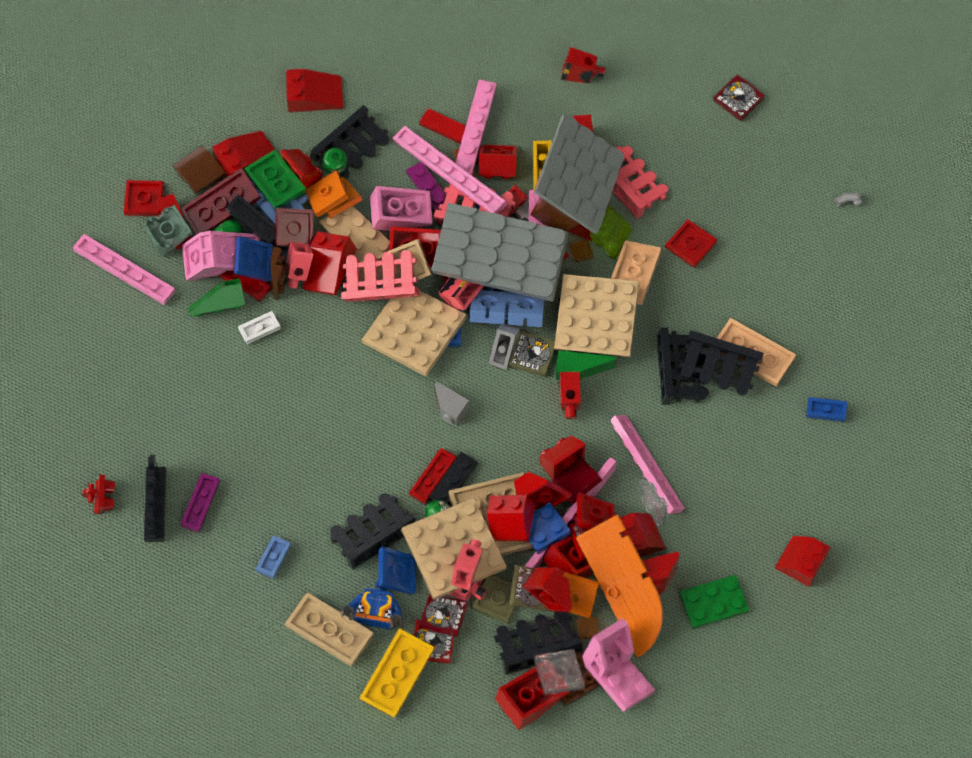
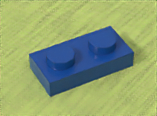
[806,397,847,422]

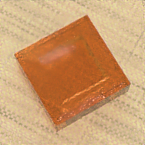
[570,239,593,263]
[577,617,598,639]

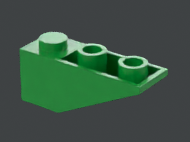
[188,278,245,317]
[556,350,616,380]

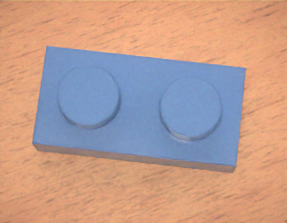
[256,535,291,579]

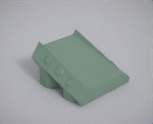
[143,205,193,257]

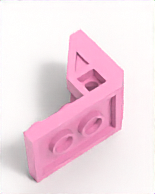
[182,231,260,281]
[583,618,655,712]

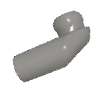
[834,192,863,207]

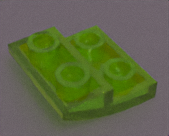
[590,205,633,259]

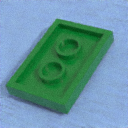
[244,150,307,211]
[679,574,749,629]

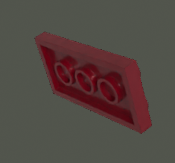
[180,168,261,235]

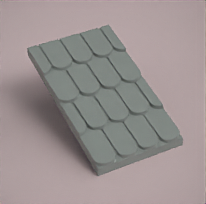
[530,114,624,234]
[431,203,569,302]

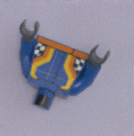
[341,581,402,630]

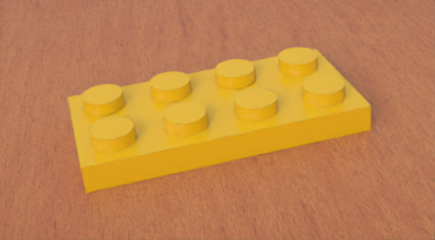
[360,628,435,718]

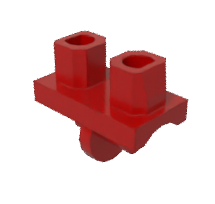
[82,474,115,515]

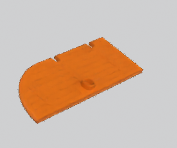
[576,515,663,658]

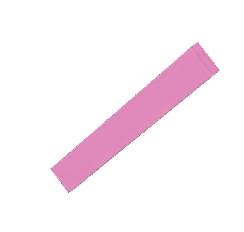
[392,126,507,214]
[525,458,616,568]

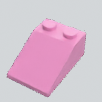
[370,186,433,231]

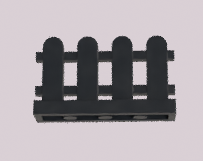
[310,105,389,180]
[657,327,709,405]
[679,330,764,396]
[144,455,167,542]
[330,494,416,570]
[494,611,582,675]

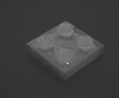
[637,477,668,526]
[534,649,585,695]

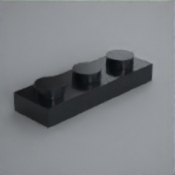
[225,194,275,244]
[429,452,478,505]

